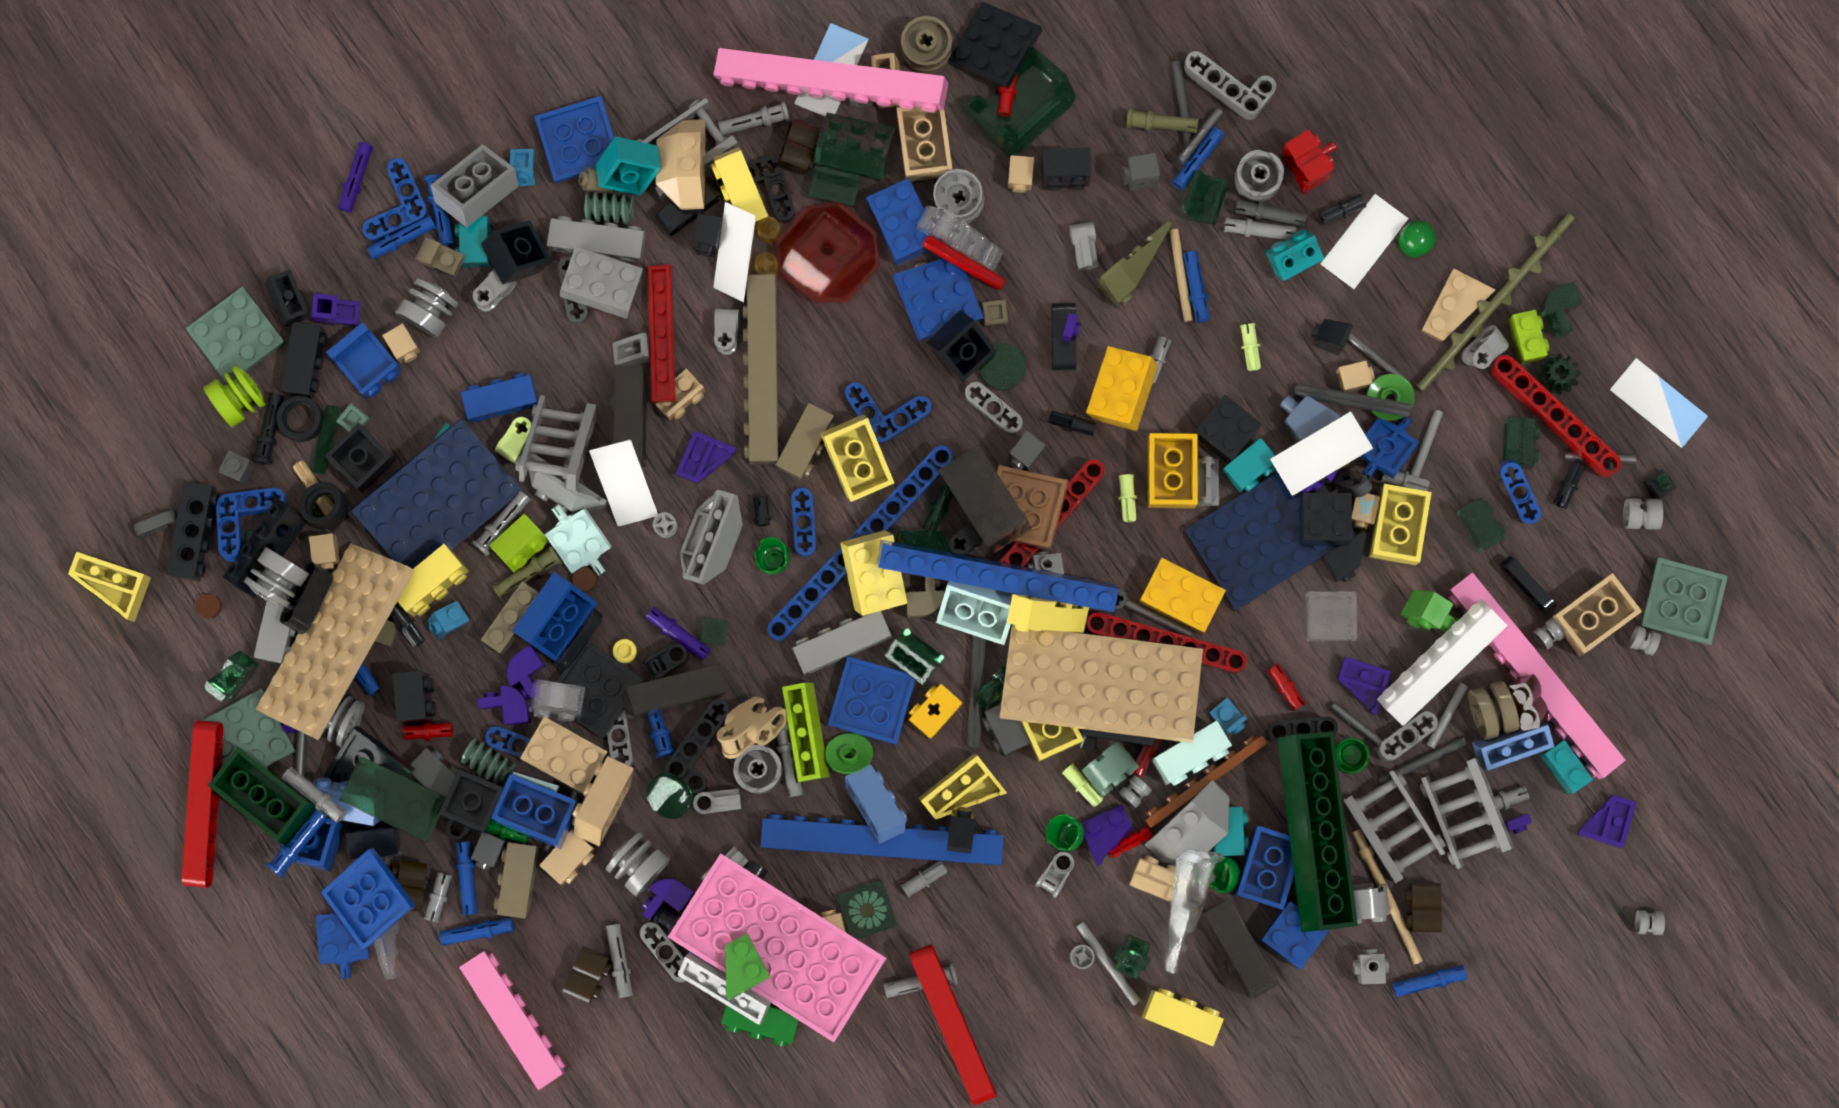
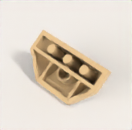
[656,119,706,210]

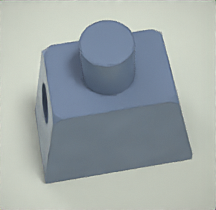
[1279,395,1340,442]

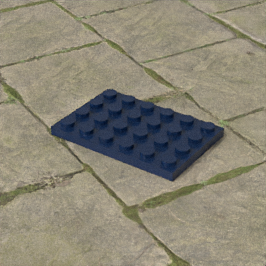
[350,418,523,569]
[1184,473,1356,611]

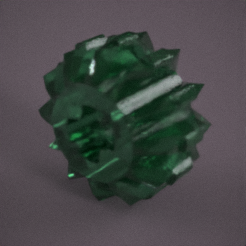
[1539,354,1581,395]

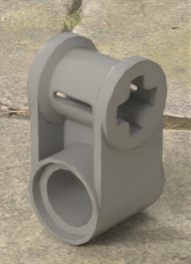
[473,269,517,312]
[714,309,740,355]
[1462,325,1509,369]
[1035,852,1074,898]

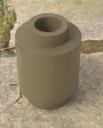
[579,167,613,194]

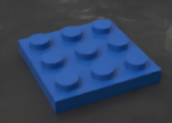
[534,96,614,184]
[893,258,984,341]
[828,656,917,745]
[321,848,416,950]

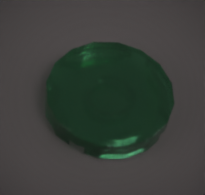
[979,343,1026,391]
[646,773,692,819]

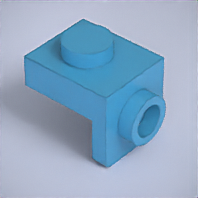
[427,601,470,640]

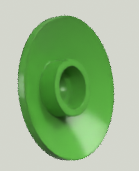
[1367,374,1415,421]
[825,733,873,774]

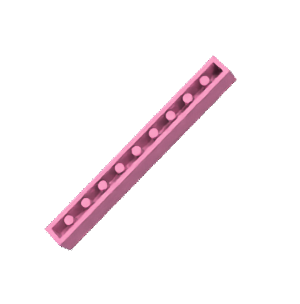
[713,48,949,112]
[1446,572,1626,779]

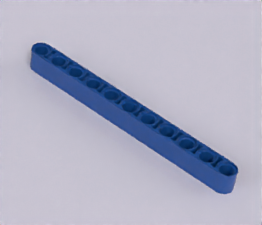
[768,445,953,642]

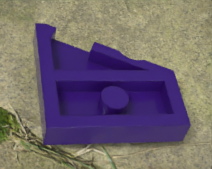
[676,431,737,484]
[1337,656,1391,715]
[1577,795,1637,849]
[1081,805,1133,866]

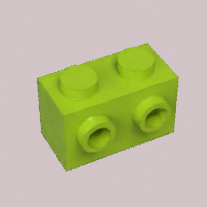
[1507,310,1549,365]
[489,514,549,572]

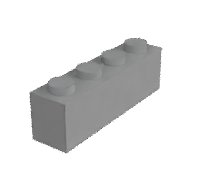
[547,216,646,264]
[254,583,298,664]
[793,611,892,676]

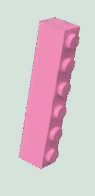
[459,951,566,1090]

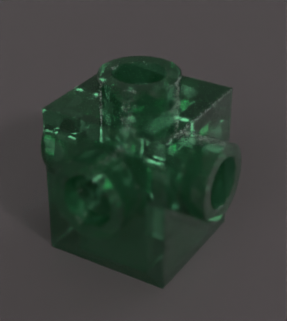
[1114,934,1151,978]

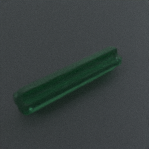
[312,405,339,474]

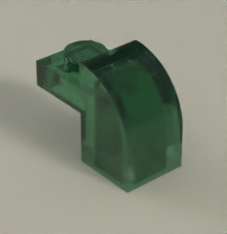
[1540,282,1582,339]
[203,650,259,702]

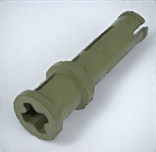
[1126,108,1199,133]
[493,546,563,599]

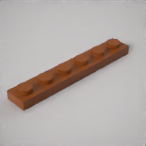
[1144,735,1267,829]

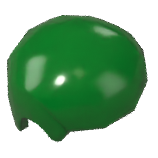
[1398,220,1436,258]
[754,536,791,575]
[1335,737,1370,775]
[1045,813,1085,852]
[1205,856,1240,894]

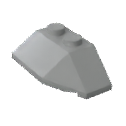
[529,453,609,514]
[680,489,743,585]
[1145,780,1230,866]

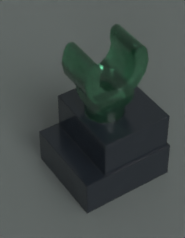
[1643,469,1677,499]

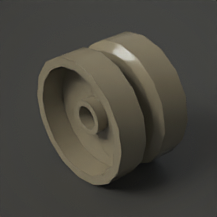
[901,16,952,74]
[1468,680,1520,741]

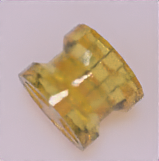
[757,217,781,243]
[754,252,779,275]

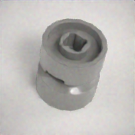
[1623,498,1663,530]

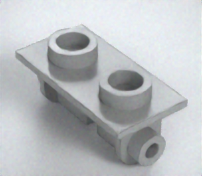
[1197,456,1219,506]

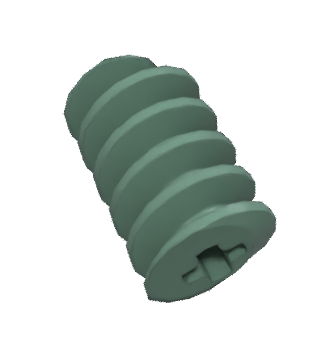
[584,191,635,225]
[461,737,516,785]

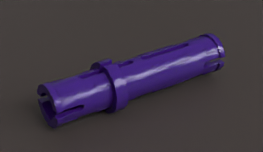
[338,142,373,213]
[645,606,712,661]

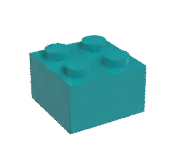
[595,136,661,196]

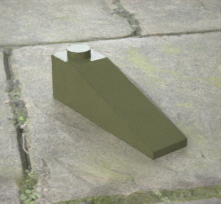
[1098,221,1172,308]

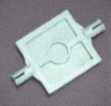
[545,504,612,576]

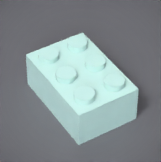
[936,581,1014,645]
[1151,721,1232,786]

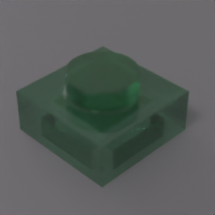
[701,618,728,645]

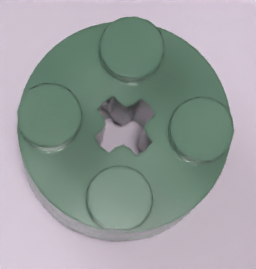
[1082,741,1140,797]

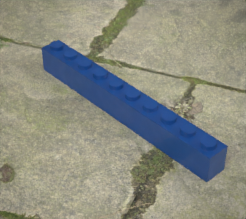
[876,540,1119,612]
[760,814,1003,865]

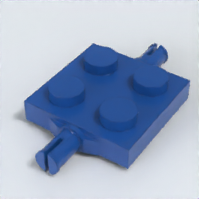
[1359,417,1419,479]
[316,912,369,979]

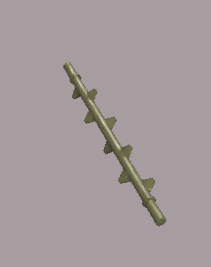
[1416,213,1575,392]

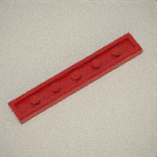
[647,264,676,404]

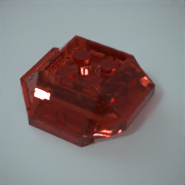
[777,202,879,303]

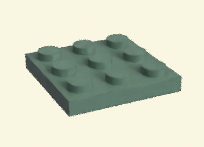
[185,286,286,383]
[1640,557,1728,645]
[203,688,296,767]

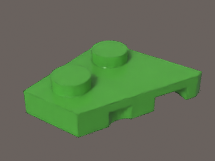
[726,933,771,1000]

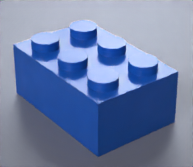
[866,178,939,266]
[512,572,598,661]
[491,774,578,849]
[1234,826,1294,910]

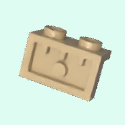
[655,368,706,421]

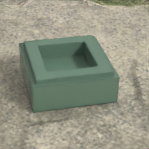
[336,403,370,432]

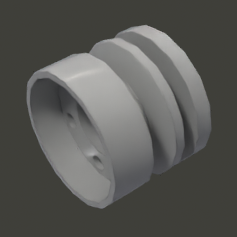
[933,169,985,225]
[395,278,459,338]
[243,547,309,608]
[321,695,365,747]
[606,832,670,897]

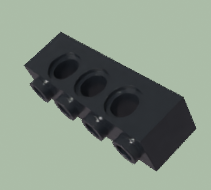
[166,481,219,582]
[223,498,307,598]

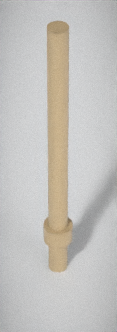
[1352,828,1423,965]

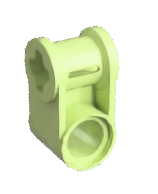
[495,417,532,464]

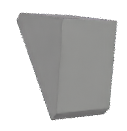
[613,333,650,366]

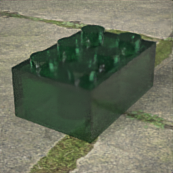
[814,112,895,179]

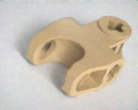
[716,696,788,759]

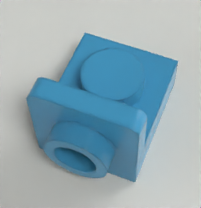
[509,149,535,186]
[1208,698,1247,735]

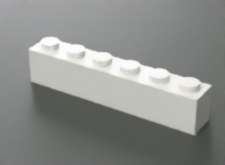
[1377,599,1508,726]

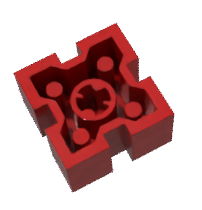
[1280,130,1337,194]

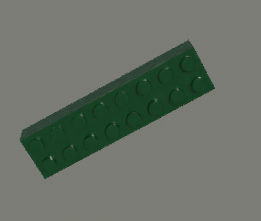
[1277,732,1358,932]

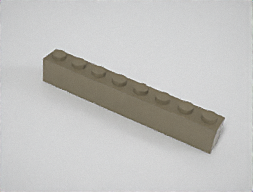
[743,274,779,465]

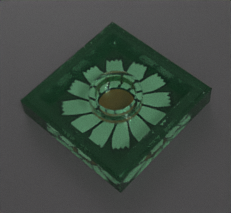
[837,880,898,940]

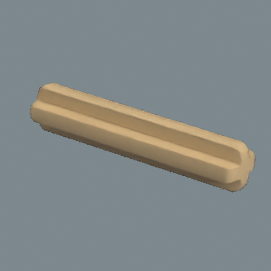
[293,460,334,515]

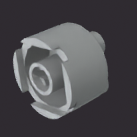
[1234,150,1284,203]
[733,745,783,794]
[1353,883,1390,924]

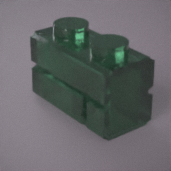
[1503,417,1540,469]

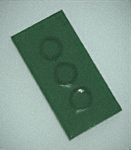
[339,756,446,842]

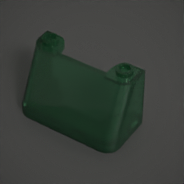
[962,47,1076,158]

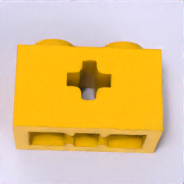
[909,684,962,740]

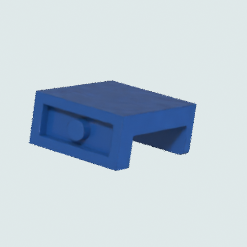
[326,322,402,399]

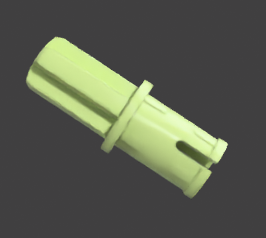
[1240,323,1261,371]
[1118,474,1137,523]
[1062,763,1103,807]

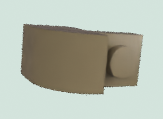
[415,238,466,278]
[907,577,945,618]

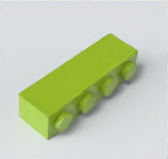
[782,683,829,782]

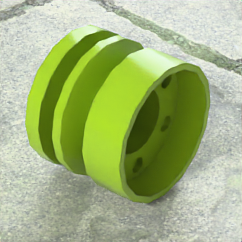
[203,364,266,428]

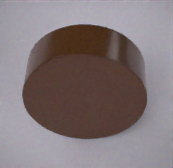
[572,568,597,592]
[196,594,222,618]

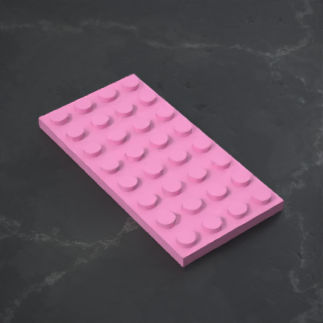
[668,853,886,1042]

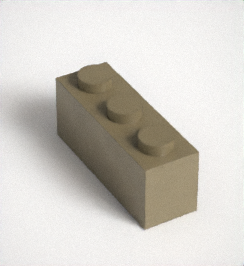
[776,403,836,481]
[481,581,539,656]
[494,842,539,919]

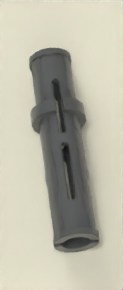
[1234,199,1307,228]

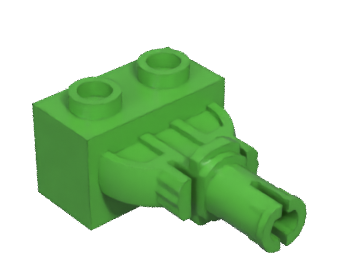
[1400,590,1459,634]

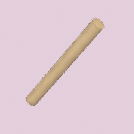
[1169,229,1193,322]

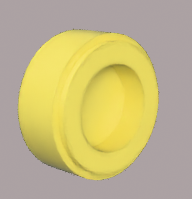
[613,639,637,663]

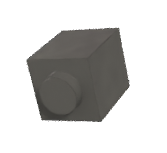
[218,450,256,485]
[471,833,508,871]

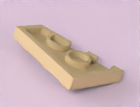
[1421,269,1495,342]

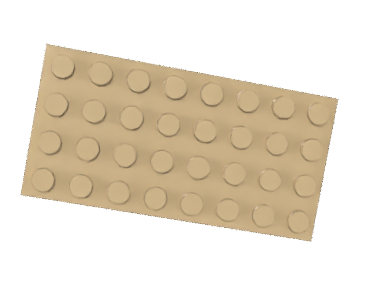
[255,543,415,740]
[1000,625,1203,743]

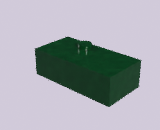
[208,747,317,845]

